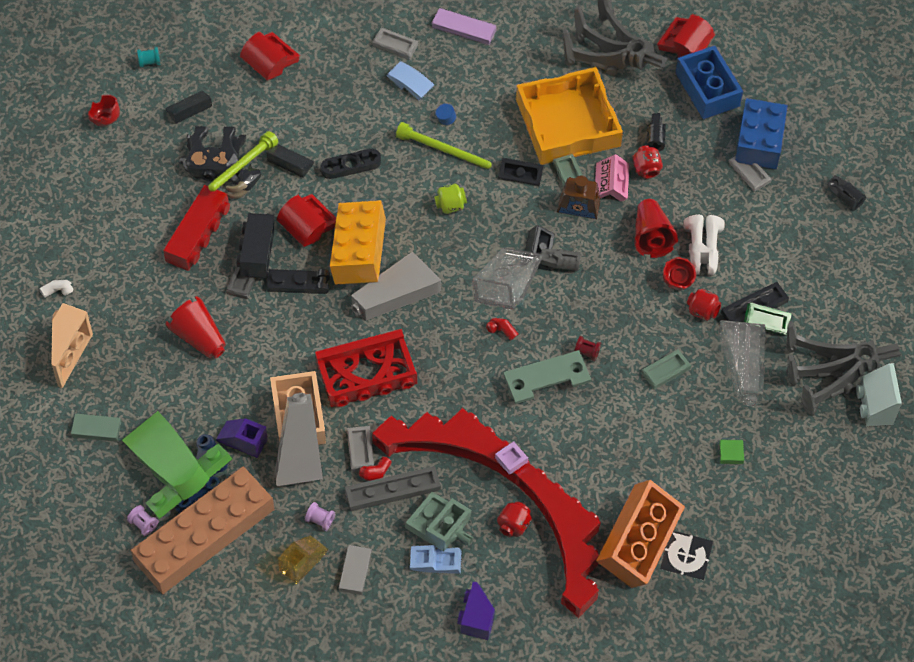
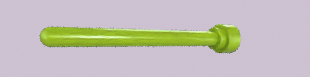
[395,122,492,169]
[208,131,278,191]

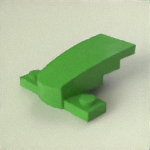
[122,411,232,519]

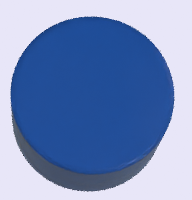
[436,104,456,125]

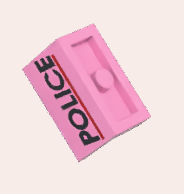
[595,154,629,201]

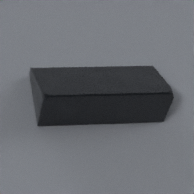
[166,91,212,124]
[266,144,314,178]
[498,157,544,186]
[522,225,555,270]

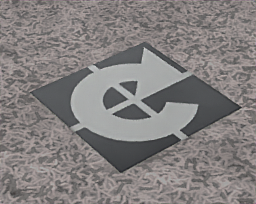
[660,531,713,580]

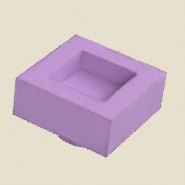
[495,442,528,475]

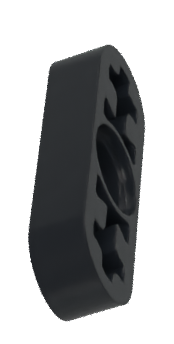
[321,149,381,179]

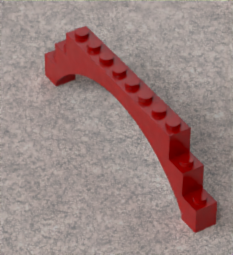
[372,408,601,618]

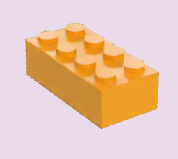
[330,200,386,284]

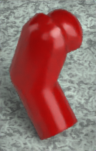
[486,318,519,341]
[359,457,392,481]

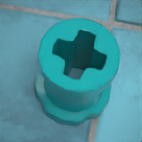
[137,47,160,68]

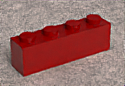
[163,185,230,271]

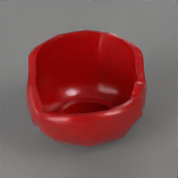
[88,95,120,127]
[662,257,696,290]

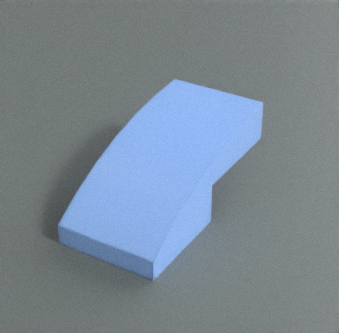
[387,61,434,100]
[410,545,461,573]

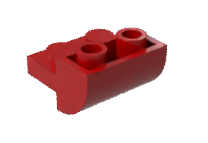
[657,14,715,58]
[240,31,300,80]
[276,194,337,247]

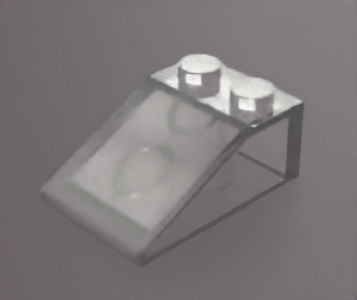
[472,247,542,310]

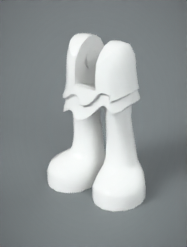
[684,215,725,276]

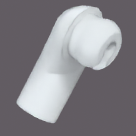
[39,280,73,298]

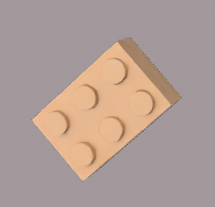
[270,371,326,445]

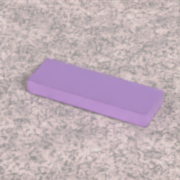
[432,8,496,45]

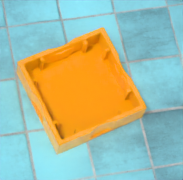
[516,67,623,165]

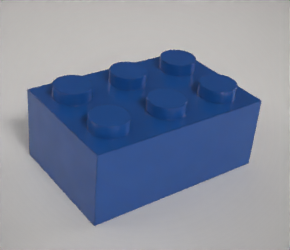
[676,46,743,119]
[735,98,788,169]

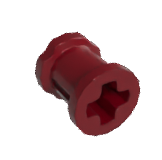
[574,335,602,362]

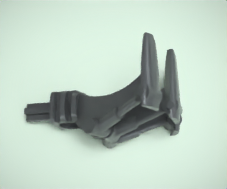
[563,0,667,76]
[786,321,900,416]

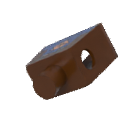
[557,175,601,219]

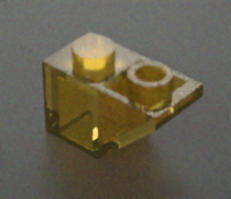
[278,535,328,584]

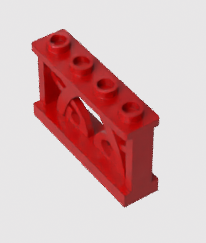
[315,329,417,407]

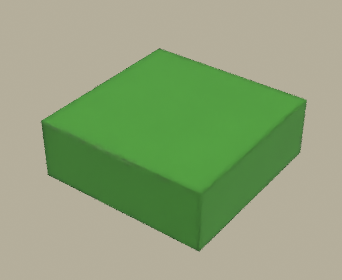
[719,440,744,464]

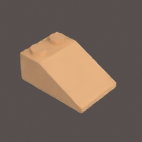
[52,303,93,388]

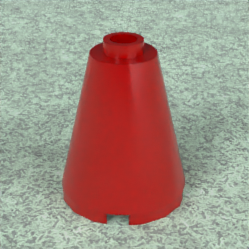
[634,199,678,258]
[166,296,226,359]

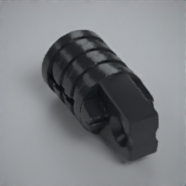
[646,113,666,152]
[827,175,866,210]

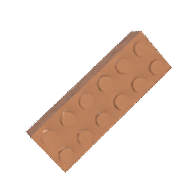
[131,466,274,594]

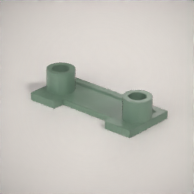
[503,350,591,404]

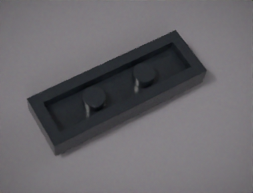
[721,282,789,330]

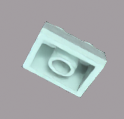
[856,363,902,426]

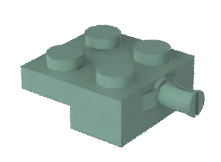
[405,492,474,552]

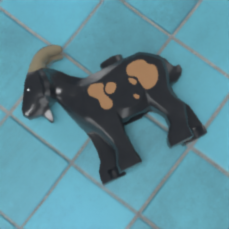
[179,126,261,199]

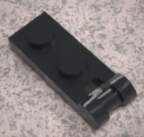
[267,269,330,294]

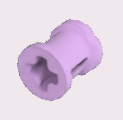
[305,502,335,531]
[127,505,159,536]

